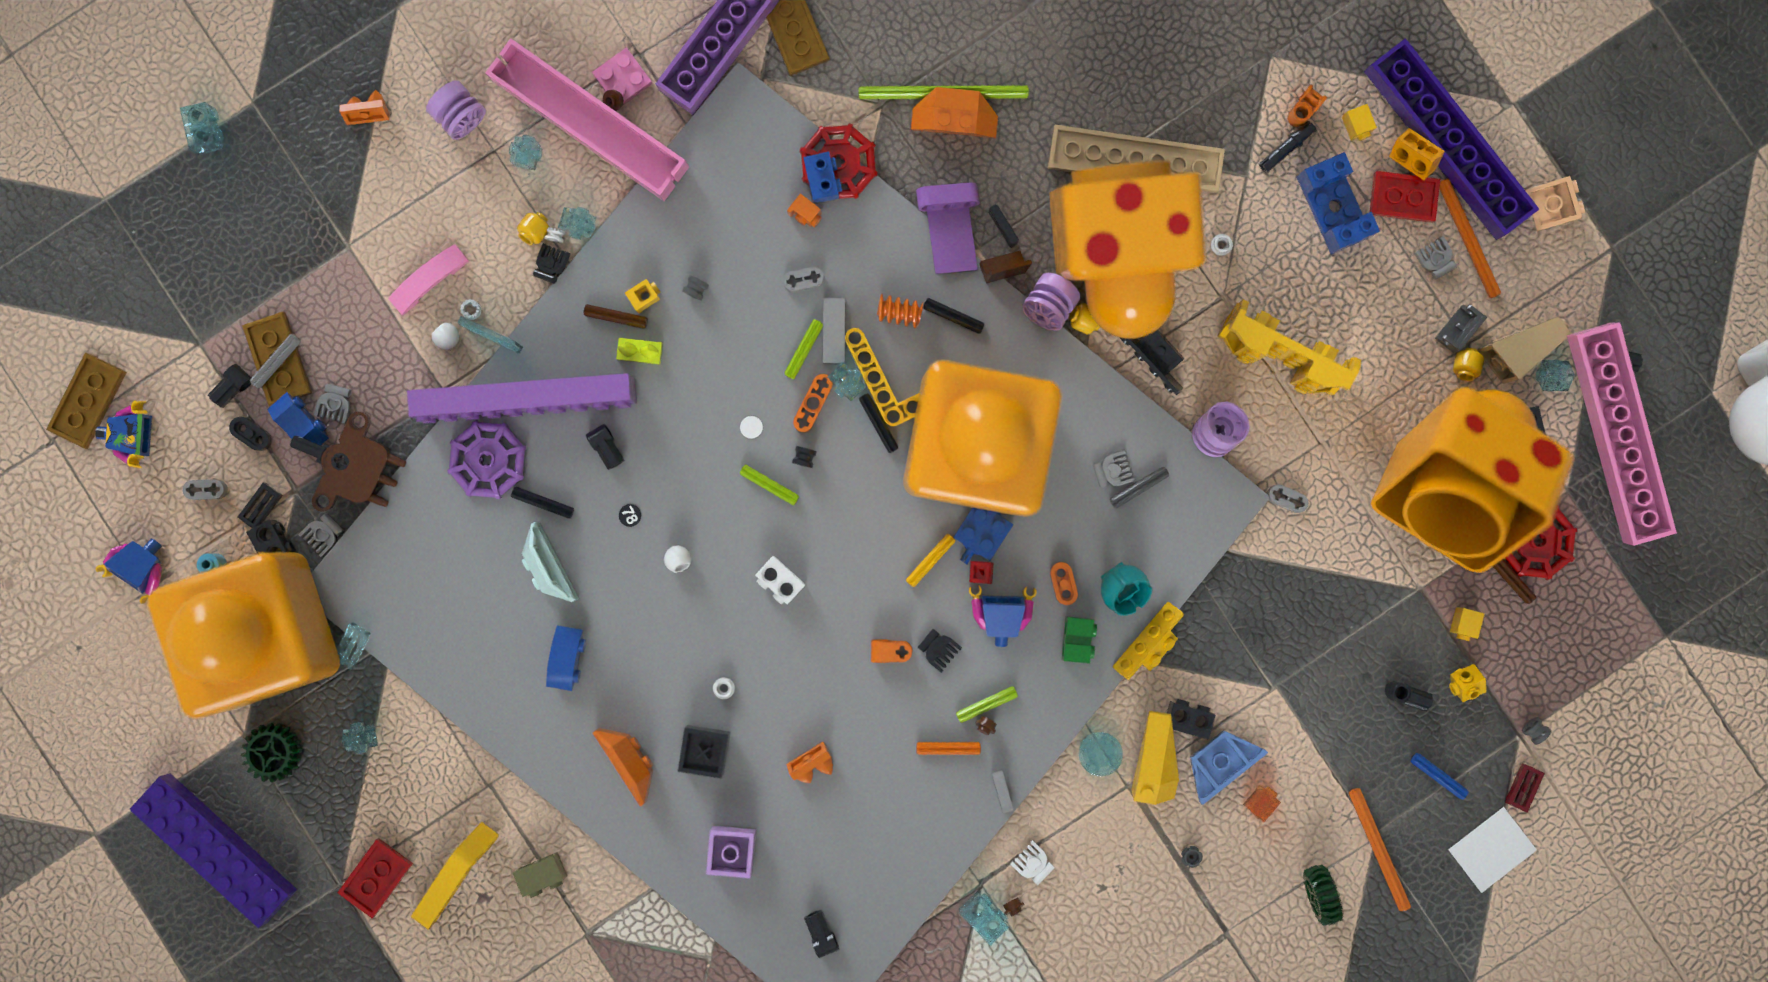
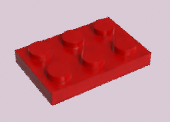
[1369,171,1441,223]
[337,838,414,919]

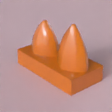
[339,90,389,125]
[786,742,833,783]

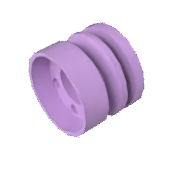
[426,81,486,140]
[1022,273,1080,331]
[1192,402,1250,457]

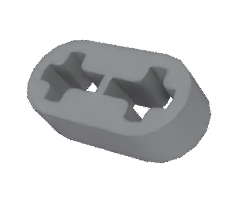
[783,267,824,292]
[182,480,228,500]
[1267,485,1309,513]
[992,770,1014,813]

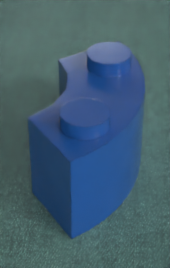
[267,392,329,445]
[546,625,586,691]

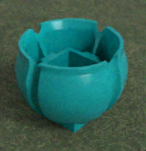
[1100,562,1152,616]

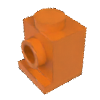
[787,193,822,228]

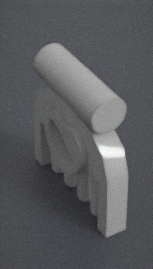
[1414,236,1457,280]
[314,384,351,424]
[1093,450,1135,488]
[298,513,344,558]

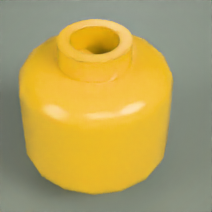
[517,212,549,245]
[1068,303,1100,335]
[1453,348,1485,381]

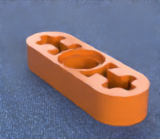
[793,374,833,433]

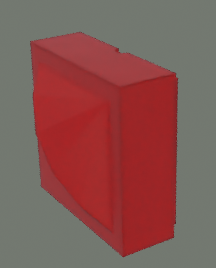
[969,561,994,584]

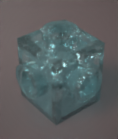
[509,135,542,171]
[558,207,597,240]
[1536,360,1575,392]
[827,362,866,401]
[342,722,378,754]

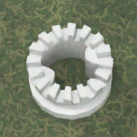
[544,227,566,243]
[460,299,482,320]

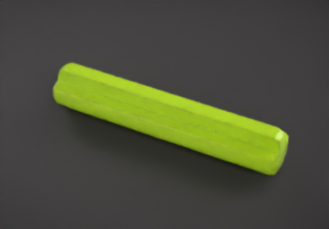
[784,319,823,379]
[740,465,799,505]
[956,686,1018,723]

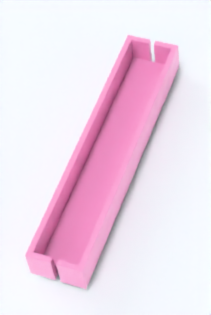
[485,38,689,202]

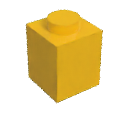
[1342,104,1377,141]
[1450,607,1485,641]

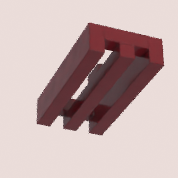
[1505,763,1545,813]

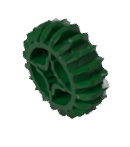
[240,723,303,782]
[1303,865,1344,926]

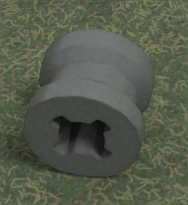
[682,275,709,301]
[1522,717,1552,745]

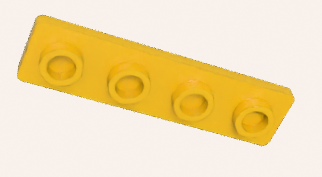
[1113,602,1184,680]

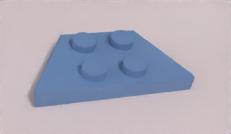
[1190,730,1268,805]

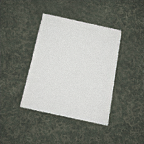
[1448,807,1537,893]

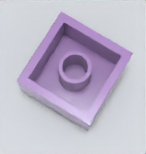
[706,826,756,878]

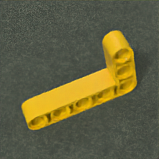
[845,328,919,427]
[411,822,499,930]

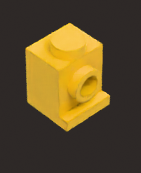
[625,279,661,314]

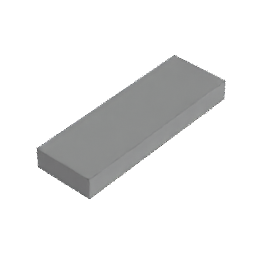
[823,298,845,364]

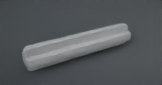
[250,334,301,388]

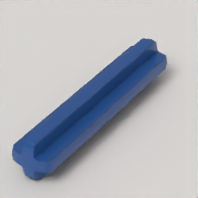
[1411,753,1469,800]

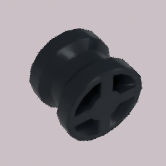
[792,446,817,468]

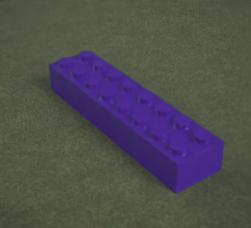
[129,773,297,928]

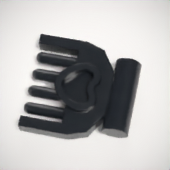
[533,243,570,284]
[918,629,962,673]

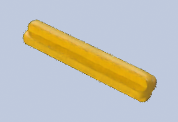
[906,534,956,587]

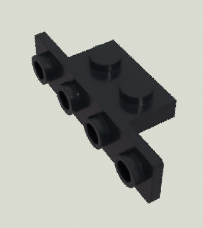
[1120,330,1184,395]

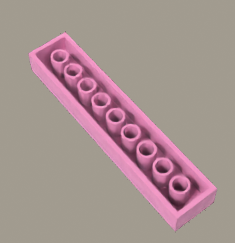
[1567,322,1677,546]

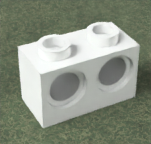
[755,556,806,605]

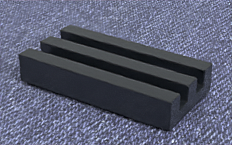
[988,204,1019,249]
[237,482,283,528]

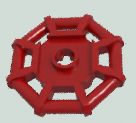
[799,123,878,199]
[1505,505,1578,580]

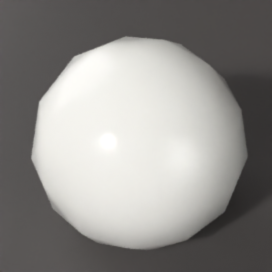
[432,323,459,350]
[664,545,692,573]

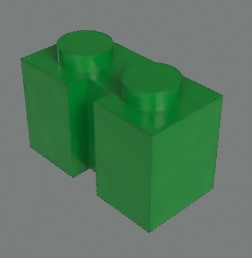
[1061,616,1097,664]

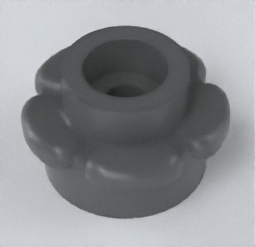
[1181,846,1203,868]

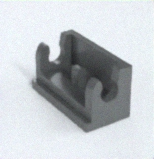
[1435,304,1487,353]

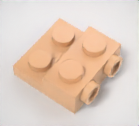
[1525,176,1585,232]

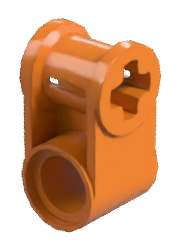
[1287,84,1328,127]
[871,639,913,663]

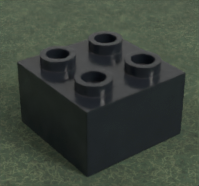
[678,725,731,779]

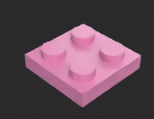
[592,47,653,106]

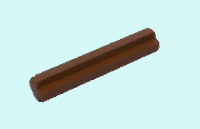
[583,304,648,329]
[1492,559,1537,604]

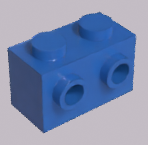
[803,152,842,204]

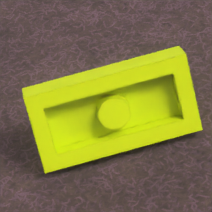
[616,338,663,365]

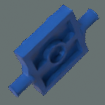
[953,508,1014,565]

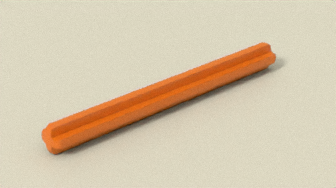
[1440,179,1501,298]
[1348,788,1411,911]

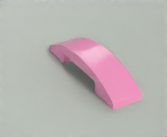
[388,244,469,315]

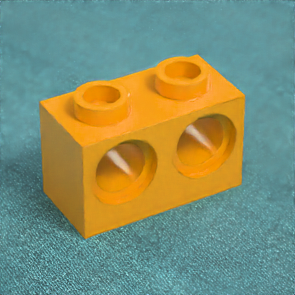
[1389,128,1445,180]

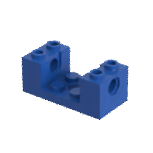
[1296,152,1380,255]

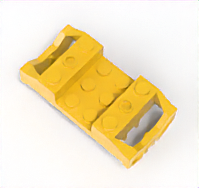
[1217,299,1361,395]

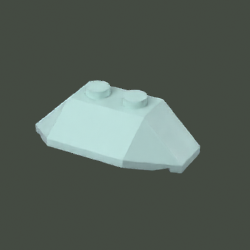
[522,522,579,602]

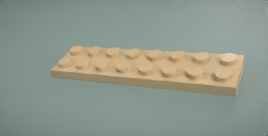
[1048,125,1225,193]

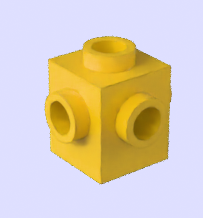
[1449,664,1486,702]

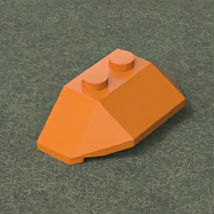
[911,87,998,138]
[592,728,653,807]

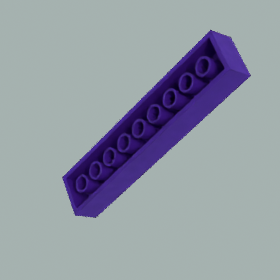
[1364,38,1539,240]

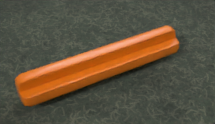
[916,742,981,755]

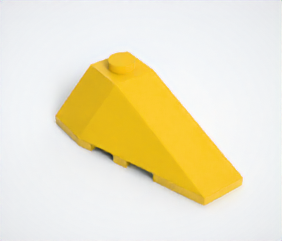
[1131,711,1179,805]

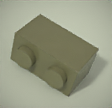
[513,852,567,898]

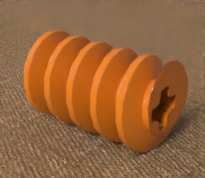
[877,294,924,328]

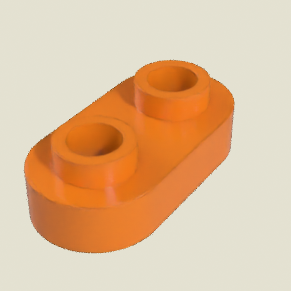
[1050,562,1078,605]

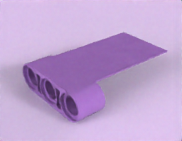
[916,183,980,274]

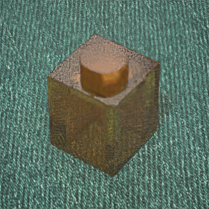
[1243,785,1281,822]

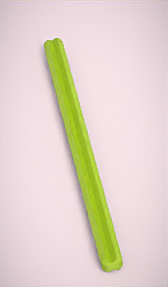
[858,86,1029,99]

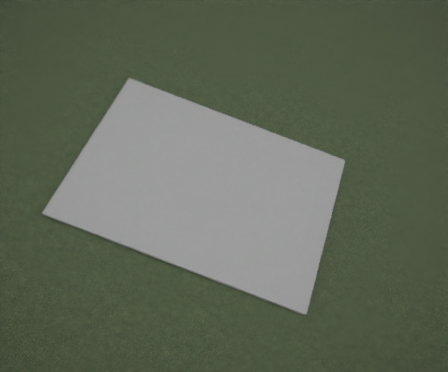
[312,63,1269,982]

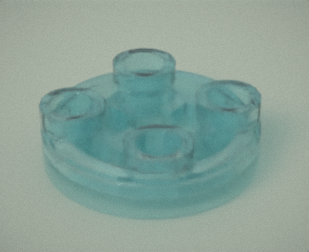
[1078,732,1123,776]

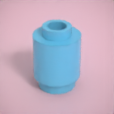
[197,553,227,573]

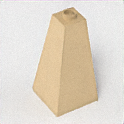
[1477,317,1572,384]

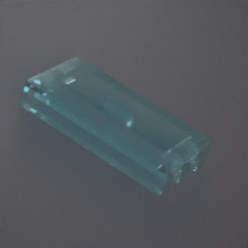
[337,622,371,670]

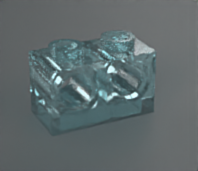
[180,102,224,155]
[959,891,1009,946]

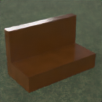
[979,251,1032,283]

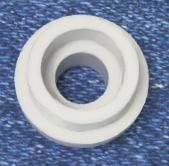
[1211,234,1233,256]
[713,677,735,699]

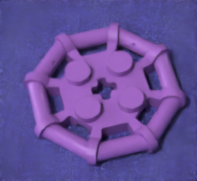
[447,421,527,499]

